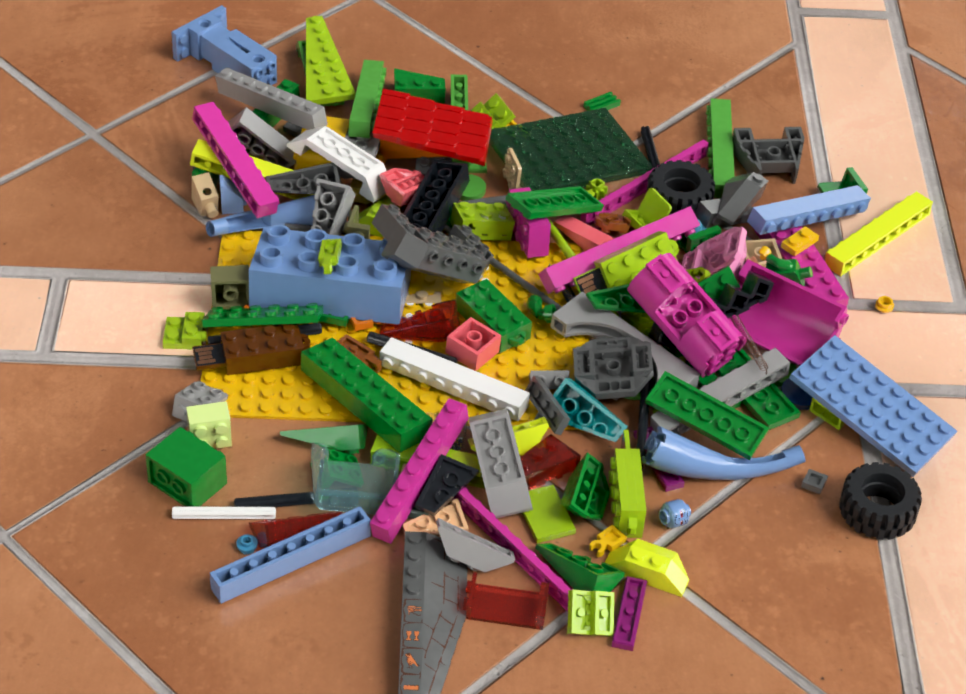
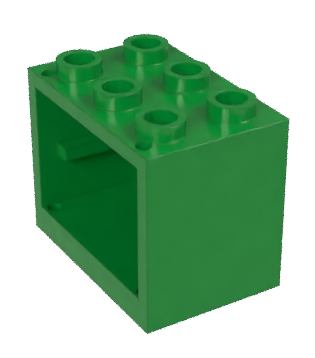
[145,427,227,506]

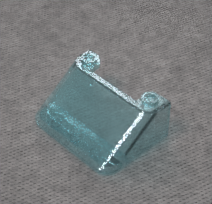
[311,442,401,514]

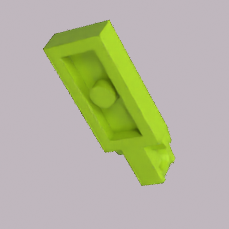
[318,238,342,274]

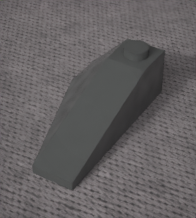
[266,163,341,194]
[717,172,769,226]

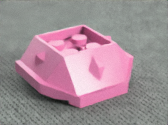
[682,227,747,280]

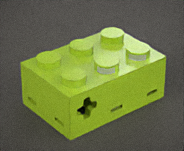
[450,202,515,241]

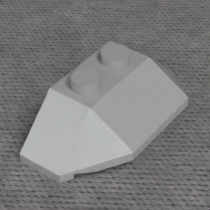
[436,518,515,572]

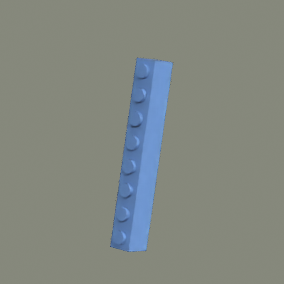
[747,185,871,235]
[210,506,371,603]

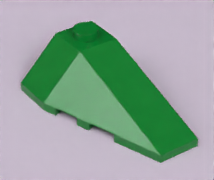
[586,284,646,313]

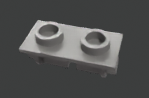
[529,370,570,389]

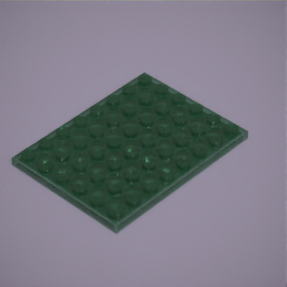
[489,108,652,191]

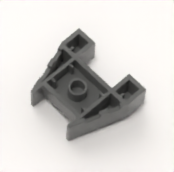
[733,127,804,184]

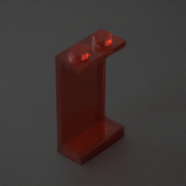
[463,572,550,630]

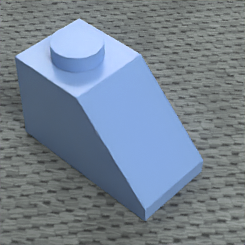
[219,175,247,214]

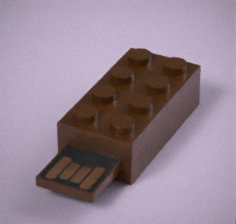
[192,324,310,375]

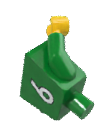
[758,246,813,286]

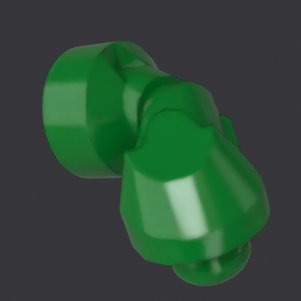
[526,295,556,323]

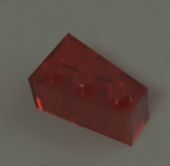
[520,434,581,490]

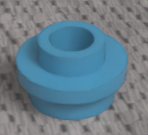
[236,534,258,554]

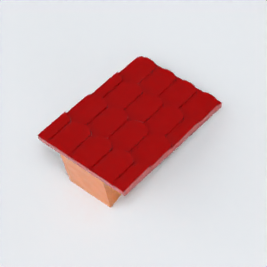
[372,89,493,166]

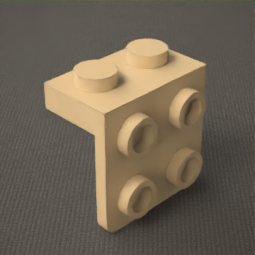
[503,148,535,191]

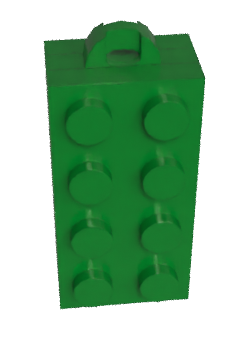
[455,279,532,353]

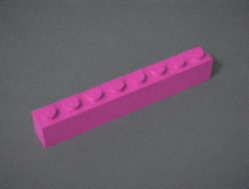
[192,102,279,218]
[370,398,469,544]

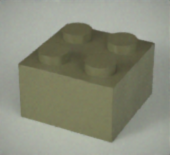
[210,265,249,309]

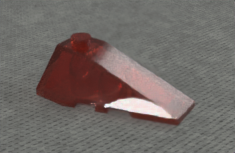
[249,511,342,548]

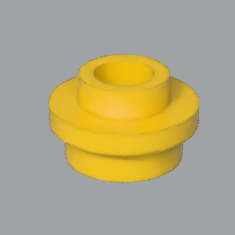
[875,296,894,313]

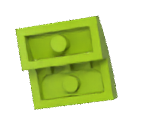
[567,590,614,636]

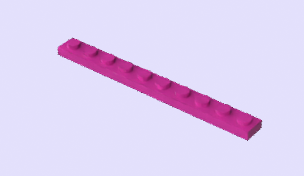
[581,139,708,225]
[452,487,571,612]

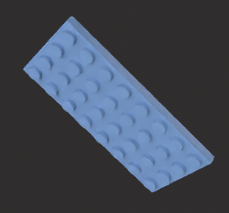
[789,335,957,477]

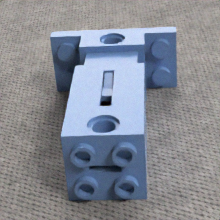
[171,5,277,86]

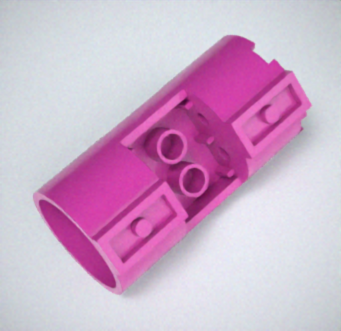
[627,253,747,378]

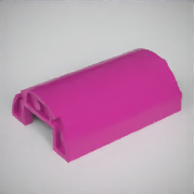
[728,259,849,366]

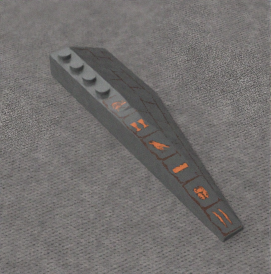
[398,531,467,694]

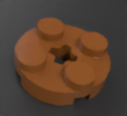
[594,212,631,234]

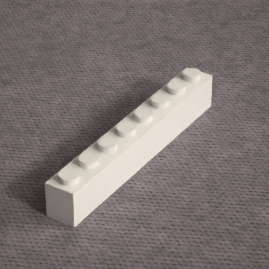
[380,337,530,421]

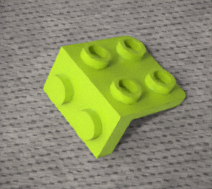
[622,188,672,229]

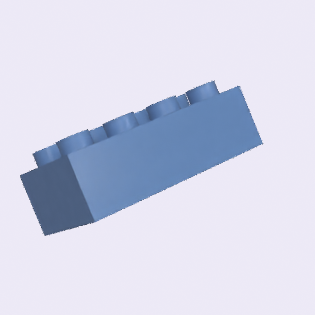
[249,225,411,325]

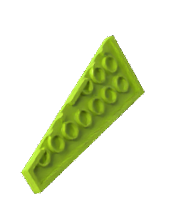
[306,16,356,105]

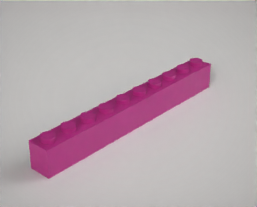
[538,206,700,294]

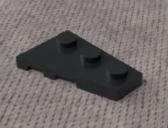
[415,454,479,516]

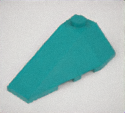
[553,378,628,442]

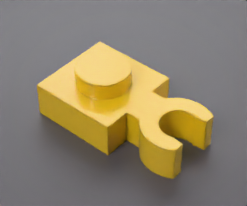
[589,525,627,558]

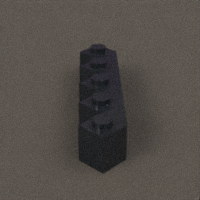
[648,271,774,348]

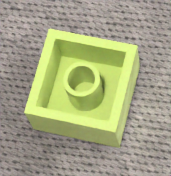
[186,401,232,449]

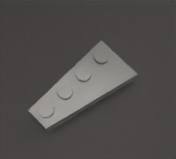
[228,107,296,168]
[311,178,356,236]

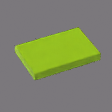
[522,485,576,544]

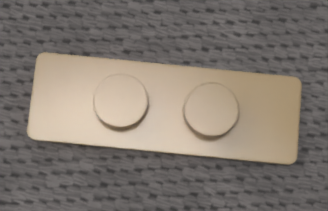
[405,291,441,304]

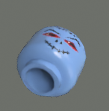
[659,499,691,528]

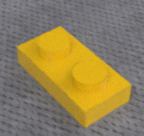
[781,226,819,257]

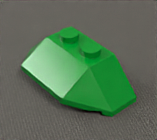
[560,452,610,521]

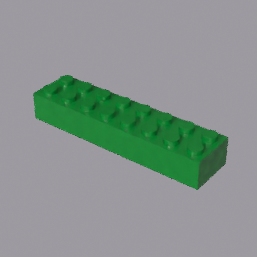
[301,338,432,453]

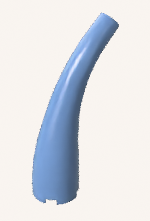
[206,195,349,237]
[642,426,806,480]

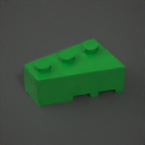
[394,68,446,104]

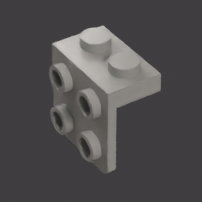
[172,381,228,422]

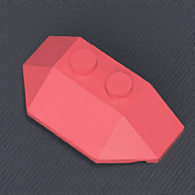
[379,168,425,207]

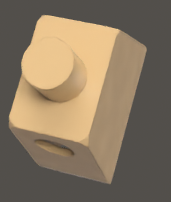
[192,172,219,218]

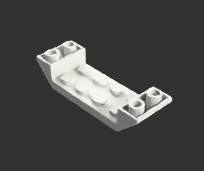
[287,126,386,203]

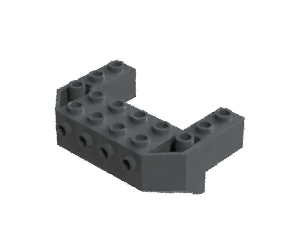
[372,204,494,284]

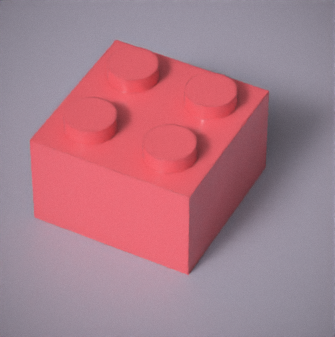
[445,317,501,371]

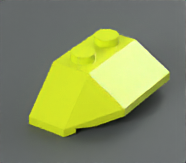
[468,417,549,456]
[605,539,689,597]

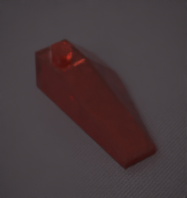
[379,299,460,342]

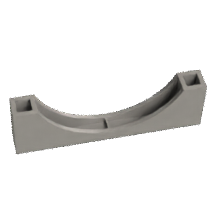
[551,292,700,387]

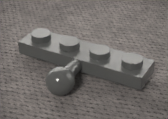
[525,376,570,435]

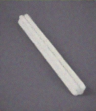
[172,506,276,519]

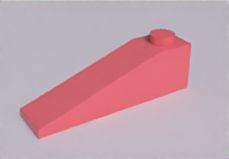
[553,215,615,251]

